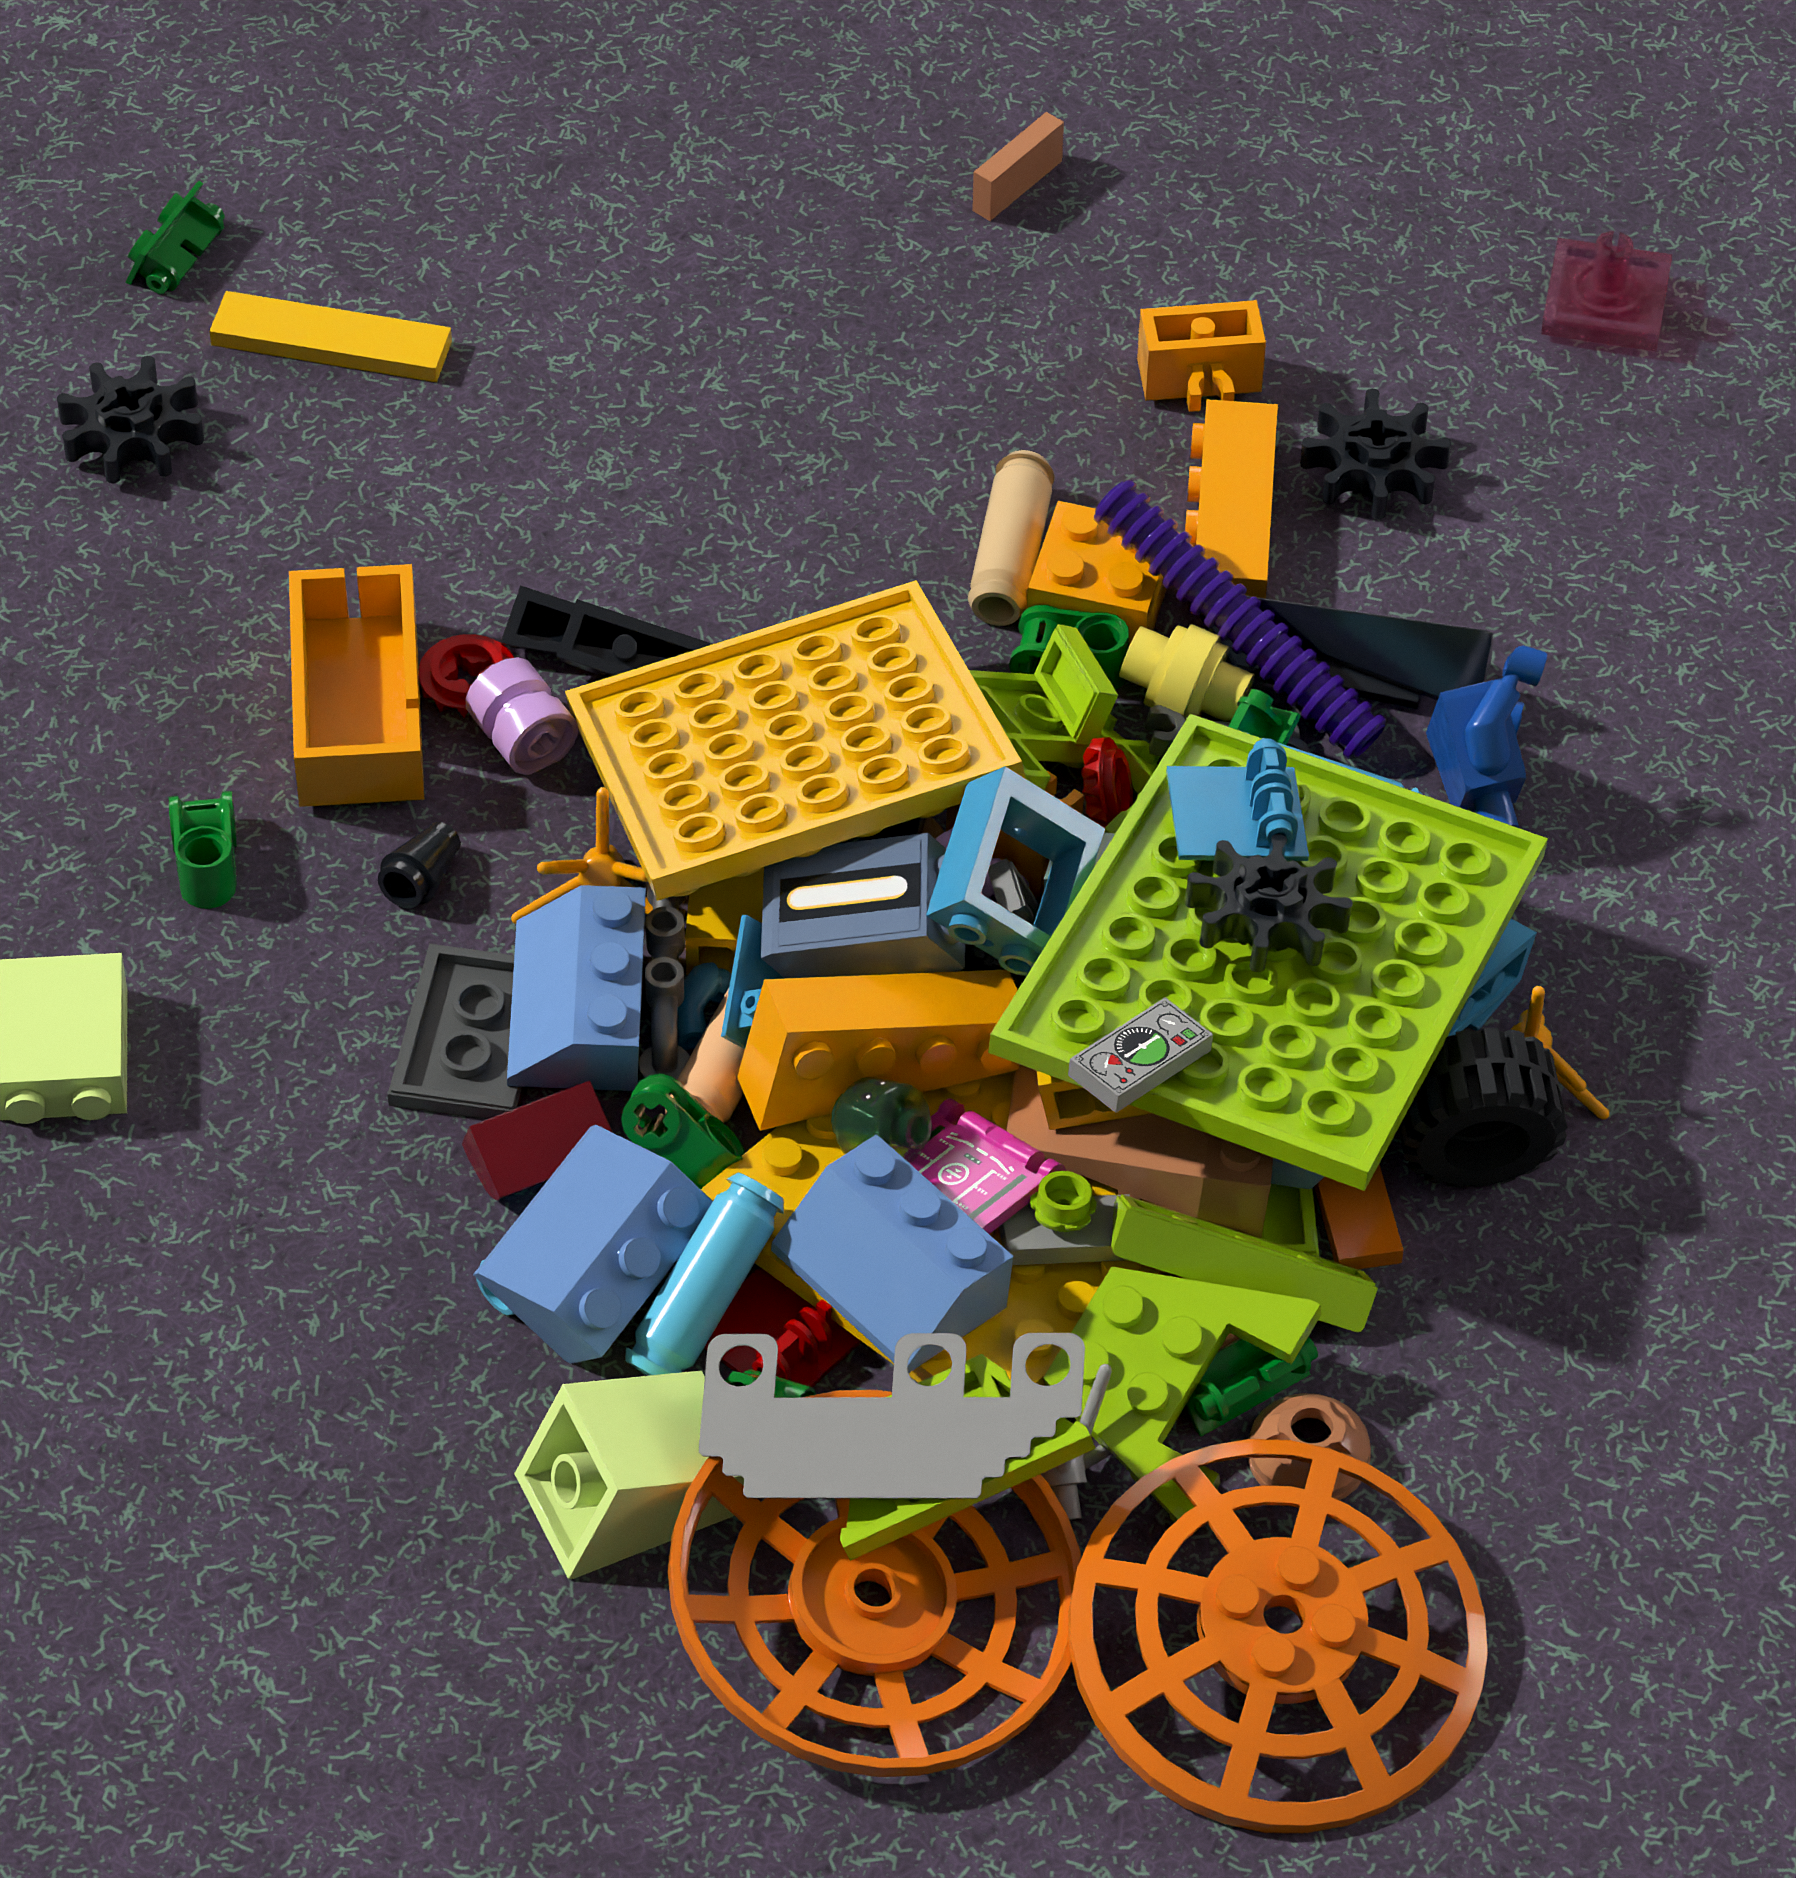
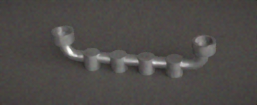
[639,882,690,1095]

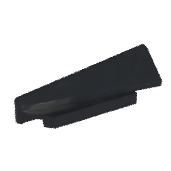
[500,585,713,677]
[1200,596,1493,709]

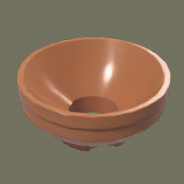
[1247,1393,1371,1500]

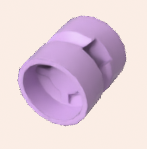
[465,657,578,775]

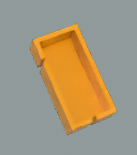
[289,564,424,807]

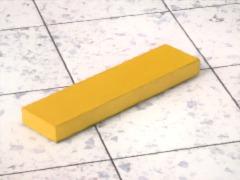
[209,291,452,382]

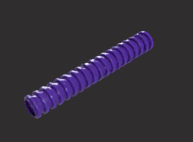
[1094,480,1386,759]

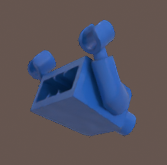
[1426,645,1547,828]

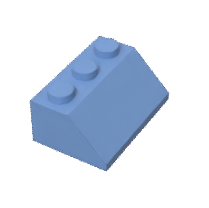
[507,885,646,1091]
[473,1125,713,1364]
[771,1134,1014,1373]

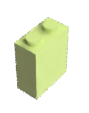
[0,953,127,1124]

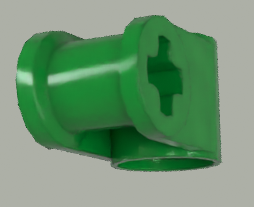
[1009,605,1129,689]
[169,791,237,909]
[621,1074,746,1189]

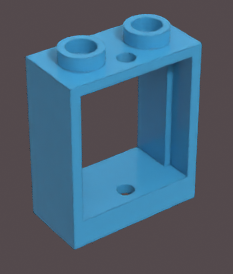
[926,766,1105,976]

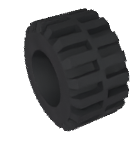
[1399,1028,1568,1187]

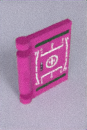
[892,1098,1066,1234]

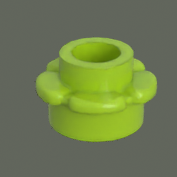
[1030,1171,1097,1232]

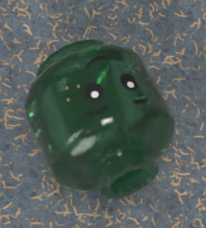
[831,1077,932,1163]

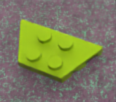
[840,1354,1096,1561]

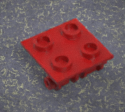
[704,1267,862,1387]

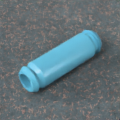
[625,1172,784,1376]

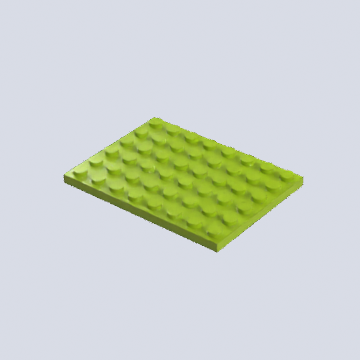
[988,714,1548,1191]

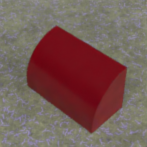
[462,1080,613,1200]

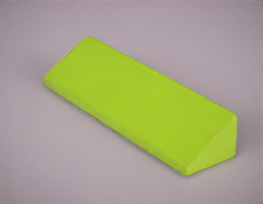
[1111,1194,1378,1332]

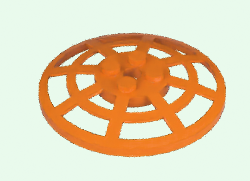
[668,1390,1082,1777]
[1068,1439,1488,1833]

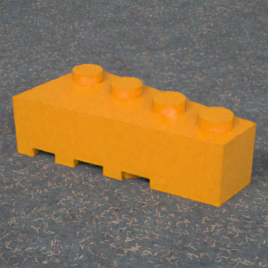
[737,970,1020,1131]

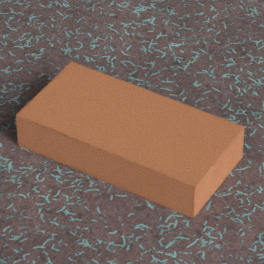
[973,112,1064,221]

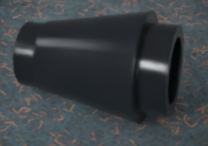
[378,822,461,908]

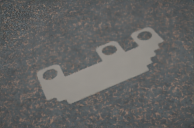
[699,1333,1085,1498]

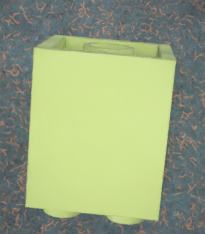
[514,1370,744,1579]

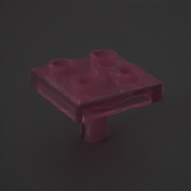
[1541,231,1673,352]

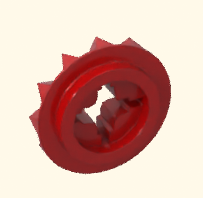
[418,634,514,718]
[1081,737,1133,828]

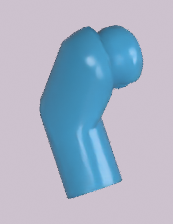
[677,962,731,1050]

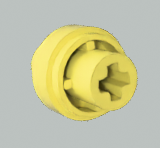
[1119,624,1255,722]

